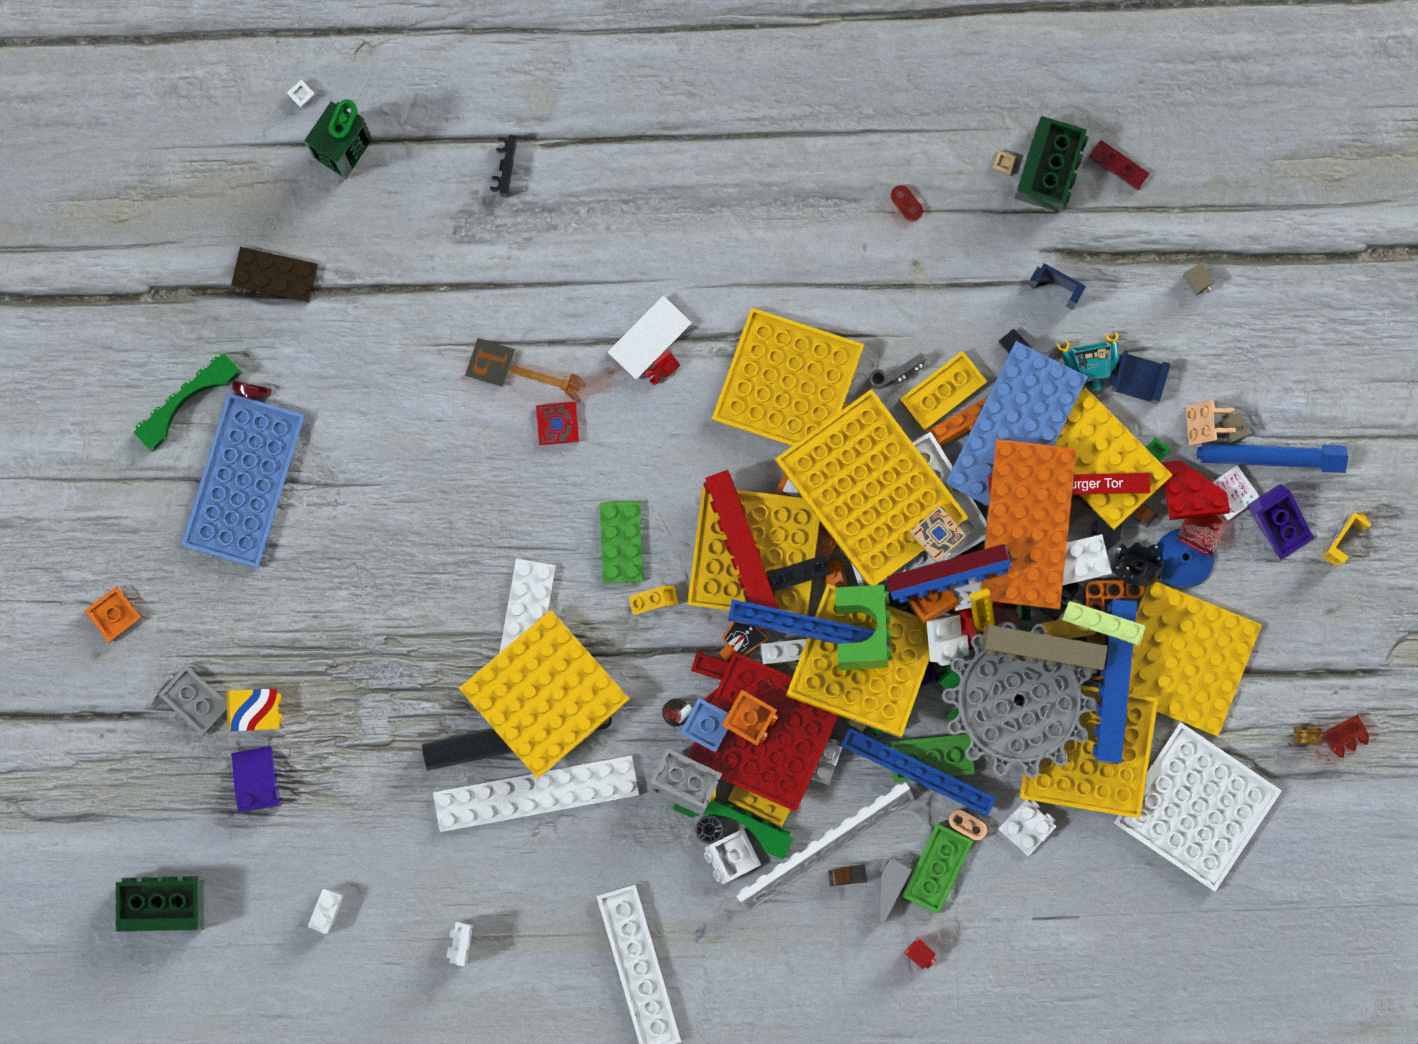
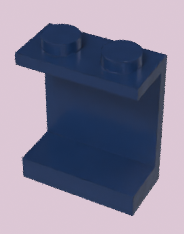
[1030,263,1086,310]
[1110,350,1171,404]

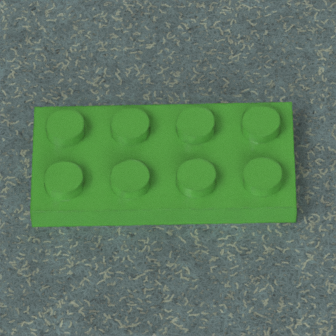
[600,501,643,583]
[890,734,975,782]
[902,823,973,914]

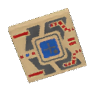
[910,506,967,563]

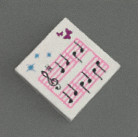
[1213,465,1260,521]

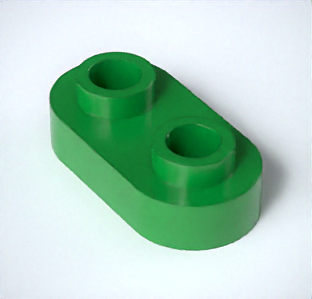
[329,99,358,139]

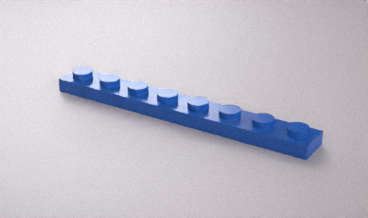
[728,599,890,647]
[841,728,996,817]

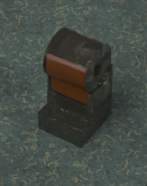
[1130,503,1158,528]
[828,864,867,886]

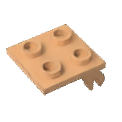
[1186,400,1236,446]

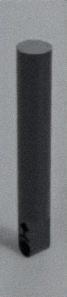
[422,716,612,771]

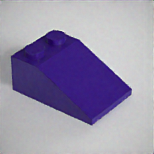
[1247,484,1314,560]
[231,746,281,813]

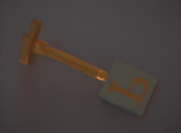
[465,338,586,402]

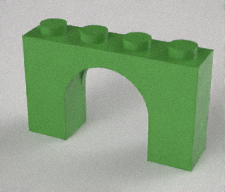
[835,585,892,670]

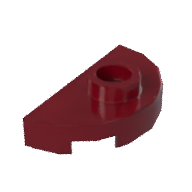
[232,381,272,399]

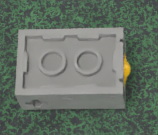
[648,748,722,816]

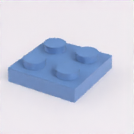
[680,698,728,753]

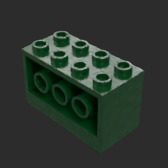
[304,101,372,179]
[1014,116,1089,212]
[116,876,204,932]

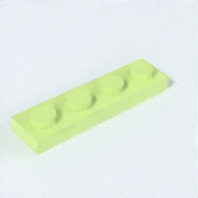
[1062,601,1146,646]

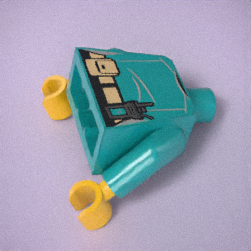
[1057,332,1119,391]

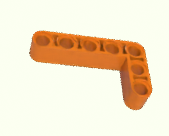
[1084,580,1144,681]

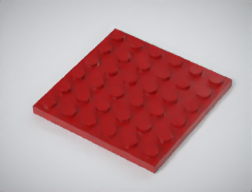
[687,652,839,812]

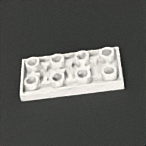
[608,296,692,380]

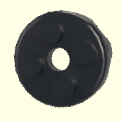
[1113,543,1165,586]

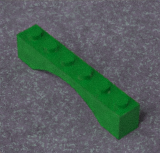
[134,353,242,452]
[673,797,793,860]

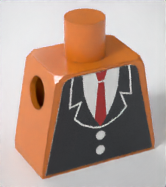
[719,622,768,661]

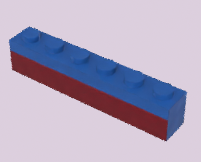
[887,544,1013,604]

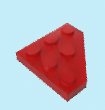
[1161,460,1230,520]

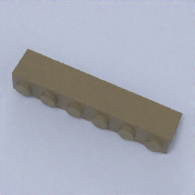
[981,625,1107,674]

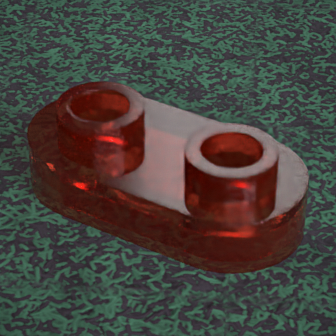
[890,185,923,222]

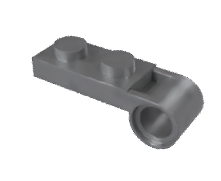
[869,353,926,390]

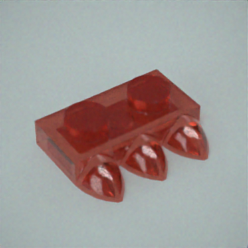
[1322,714,1369,758]

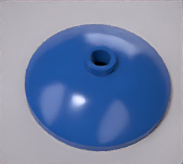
[1157,529,1214,589]

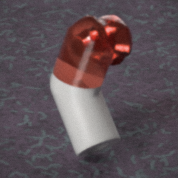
[663,704,692,723]

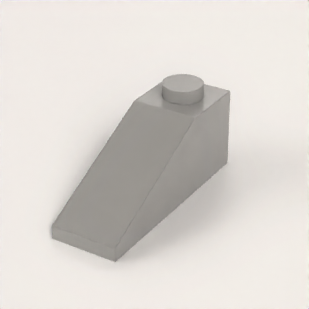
[879,858,912,924]

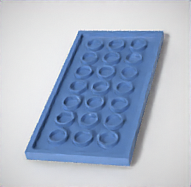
[944,341,1088,506]
[181,393,305,568]

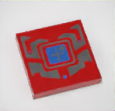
[536,402,579,446]

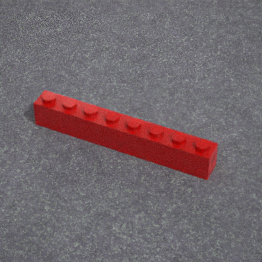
[703,469,779,630]

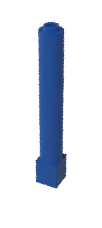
[1197,443,1348,473]

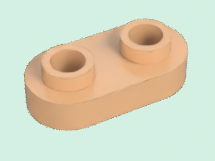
[948,810,987,840]

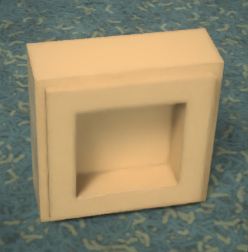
[991,150,1017,176]

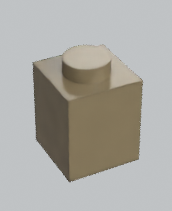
[1183,262,1215,296]
[1218,412,1250,444]

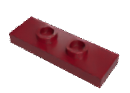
[1089,140,1150,191]

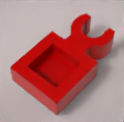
[644,350,681,385]

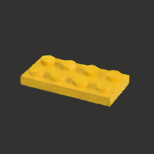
[900,351,987,431]

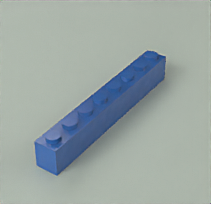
[1092,599,1137,765]

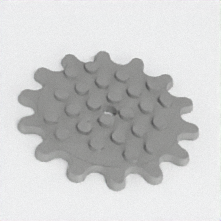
[942,622,1097,778]

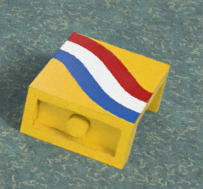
[1320,512,1371,567]
[226,689,282,732]

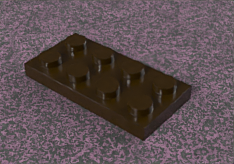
[231,247,318,303]

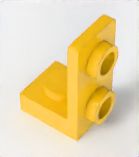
[629,585,678,615]

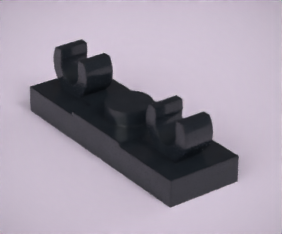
[490,135,517,198]
[767,555,831,592]

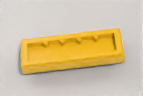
[969,588,996,633]

